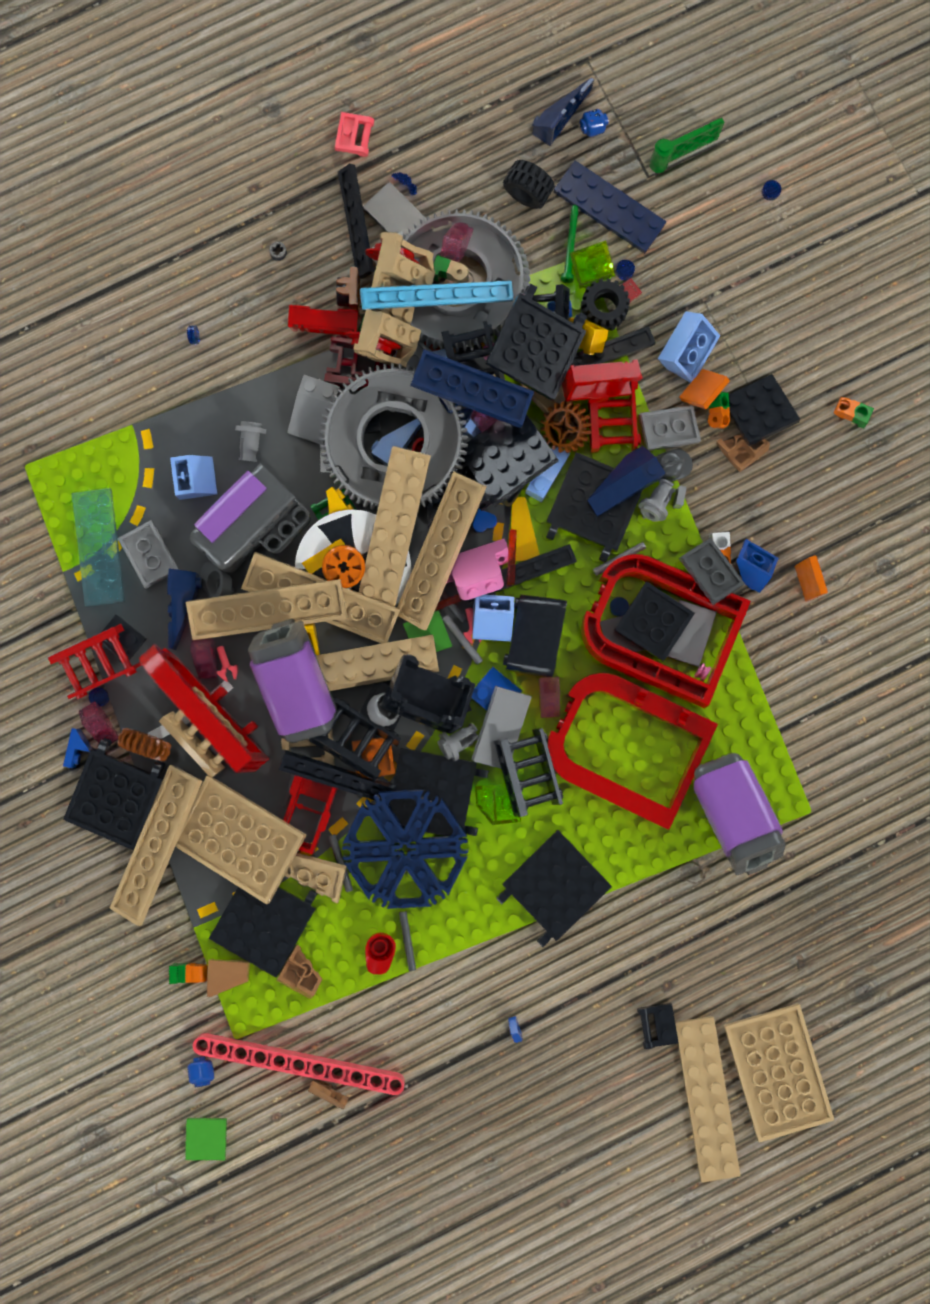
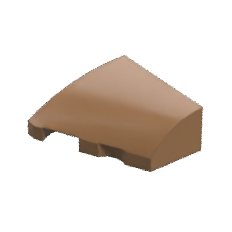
[716,435,770,472]
[276,945,322,999]
[207,959,250,997]
[308,1079,349,1110]

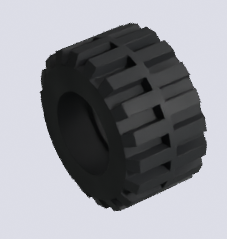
[503,160,555,209]
[580,278,630,331]

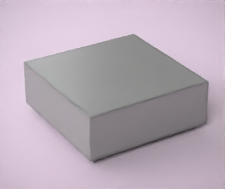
[673,486,686,509]

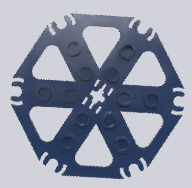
[342,789,468,909]

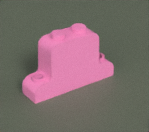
[447,538,510,600]

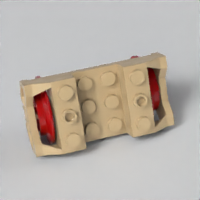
[345,232,435,368]

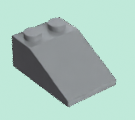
[287,375,341,445]

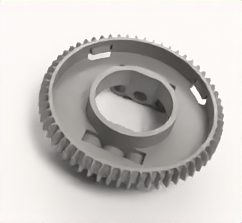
[402,209,530,353]
[319,363,468,510]

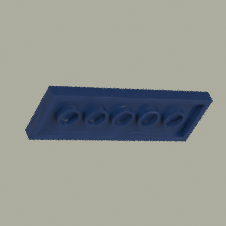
[553,160,667,254]
[410,349,534,428]

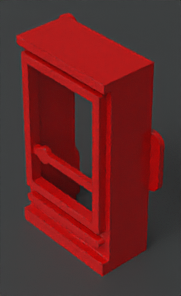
[288,305,361,335]
[562,359,642,403]
[283,775,338,855]

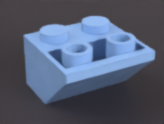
[170,455,218,500]
[472,595,514,642]

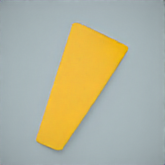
[510,497,540,561]

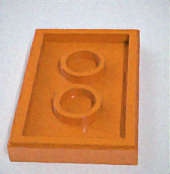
[795,555,828,602]

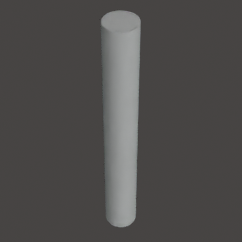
[593,542,646,576]
[442,615,483,665]

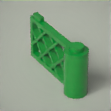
[649,118,725,173]

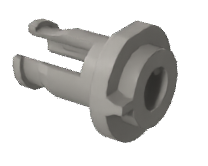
[235,421,266,462]
[638,479,676,522]
[438,723,479,761]

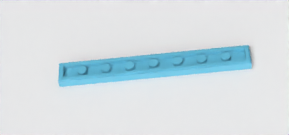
[360,281,514,310]

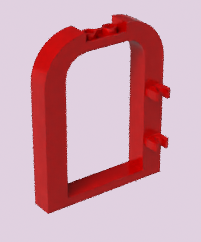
[581,554,751,709]
[139,644,270,773]
[547,673,718,830]

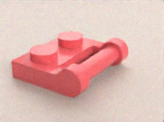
[335,112,374,157]

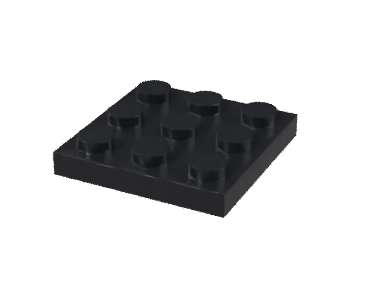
[729,374,800,446]
[614,581,695,662]

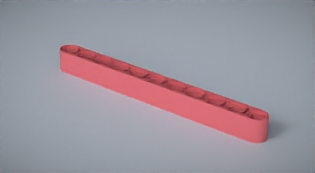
[193,1033,405,1095]

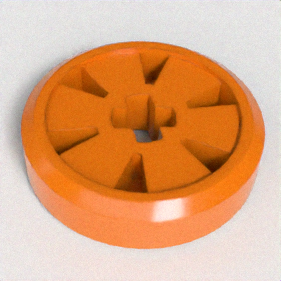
[322,545,365,588]

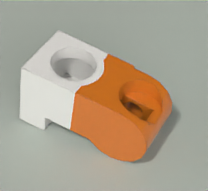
[709,532,731,564]

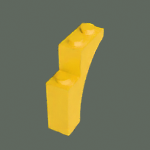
[302,487,355,574]

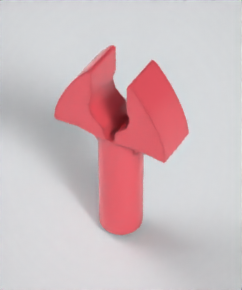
[463,608,482,645]
[216,646,238,682]

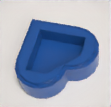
[473,509,497,533]
[508,1016,523,1043]

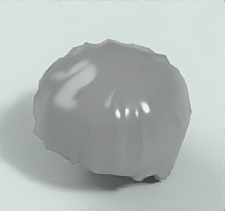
[367,693,399,727]

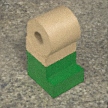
[433,255,469,283]

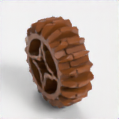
[540,400,592,453]
[117,728,172,761]

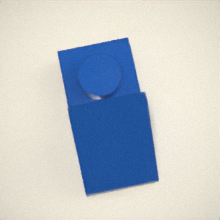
[63,728,93,768]

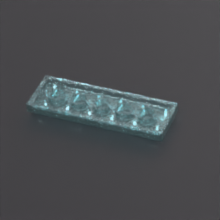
[72,488,125,607]

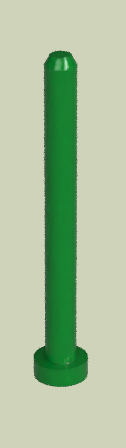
[561,205,579,283]

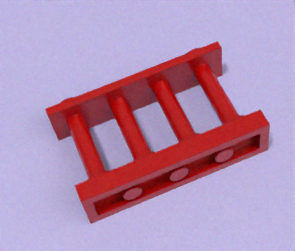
[588,381,641,453]
[48,624,142,699]

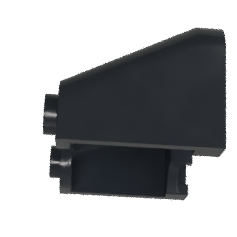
[503,594,567,679]
[381,654,475,734]

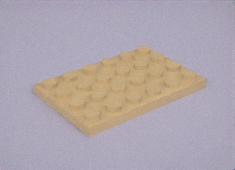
[175,776,306,904]
[724,1003,835,1143]

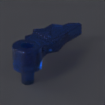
[392,172,417,195]

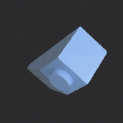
[371,419,422,466]
[526,448,570,503]

